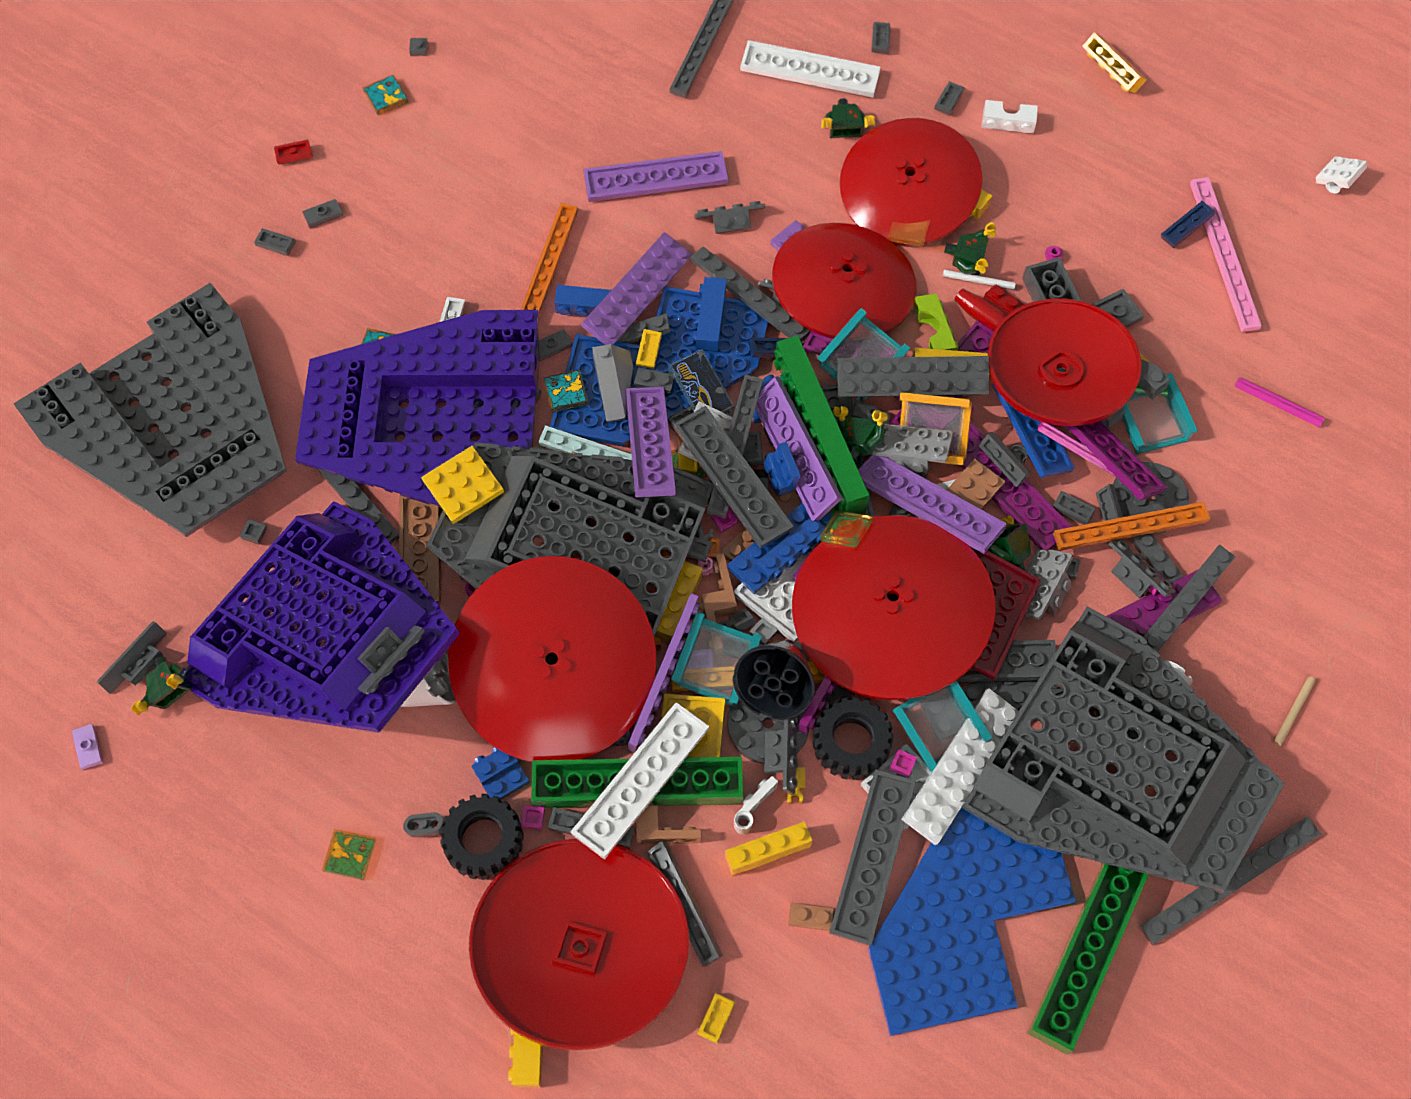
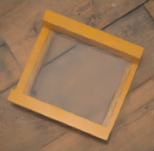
[900,392,972,465]

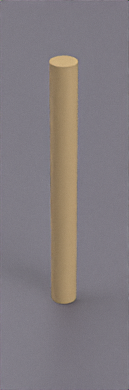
[1274,677,1316,746]

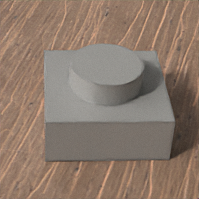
[749,618,778,645]

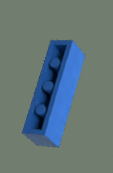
[693,277,727,351]
[554,285,611,317]

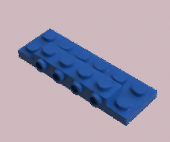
[992,382,1075,478]
[727,503,837,594]

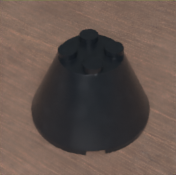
[733,640,815,720]

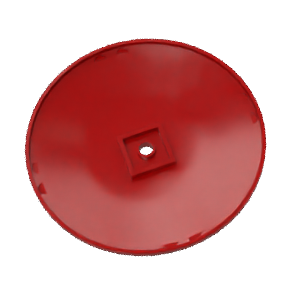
[792,515,995,700]
[448,556,656,762]
[469,839,689,1050]

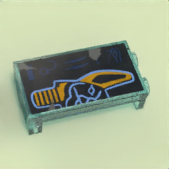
[668,349,735,416]

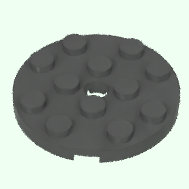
[1112,462,1189,534]
[728,699,809,764]

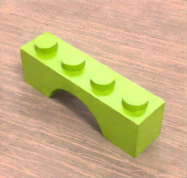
[914,293,958,351]

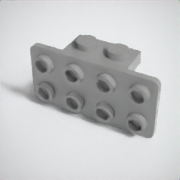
[872,424,953,473]
[1025,549,1073,619]

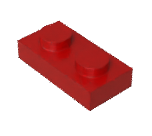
[274,139,313,165]

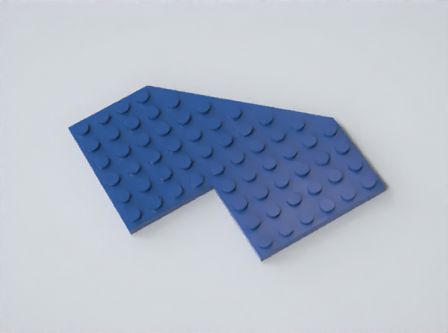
[550,286,768,447]
[868,794,1076,1036]

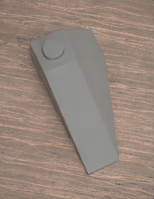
[592,344,633,423]

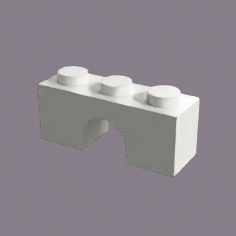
[982,100,1038,133]

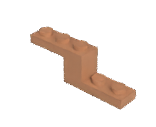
[698,553,737,656]
[637,803,701,844]

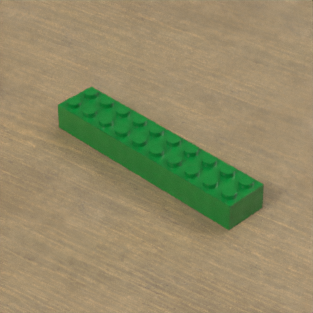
[774,335,869,518]
[531,757,743,808]
[1027,863,1149,1055]

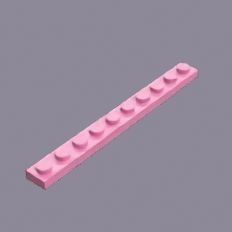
[1190,177,1261,332]

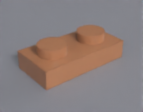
[788,903,834,931]

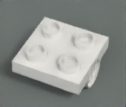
[1316,156,1368,194]

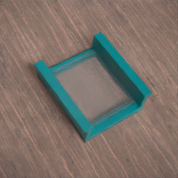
[817,308,910,401]
[1122,373,1198,455]
[671,612,762,706]
[893,681,992,773]

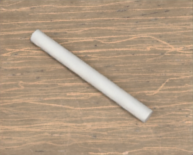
[942,270,1015,290]

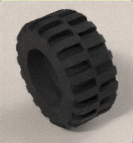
[813,696,894,780]
[440,794,524,880]

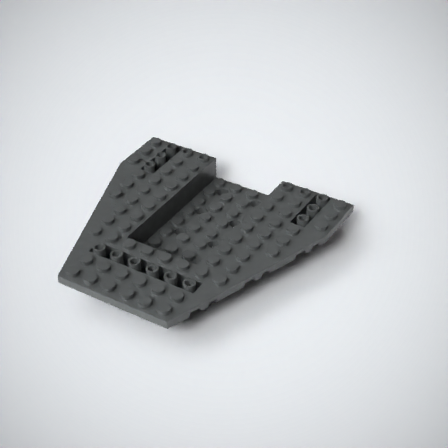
[13,283,287,537]
[427,442,714,658]
[962,606,1284,893]

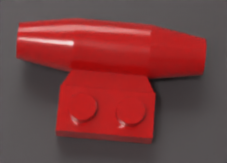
[954,284,1025,331]

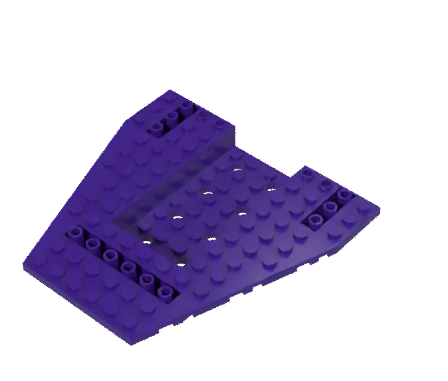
[295,310,540,507]
[186,501,460,733]

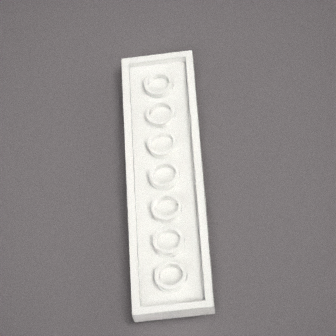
[740,40,881,97]
[902,688,1019,845]
[571,702,709,860]

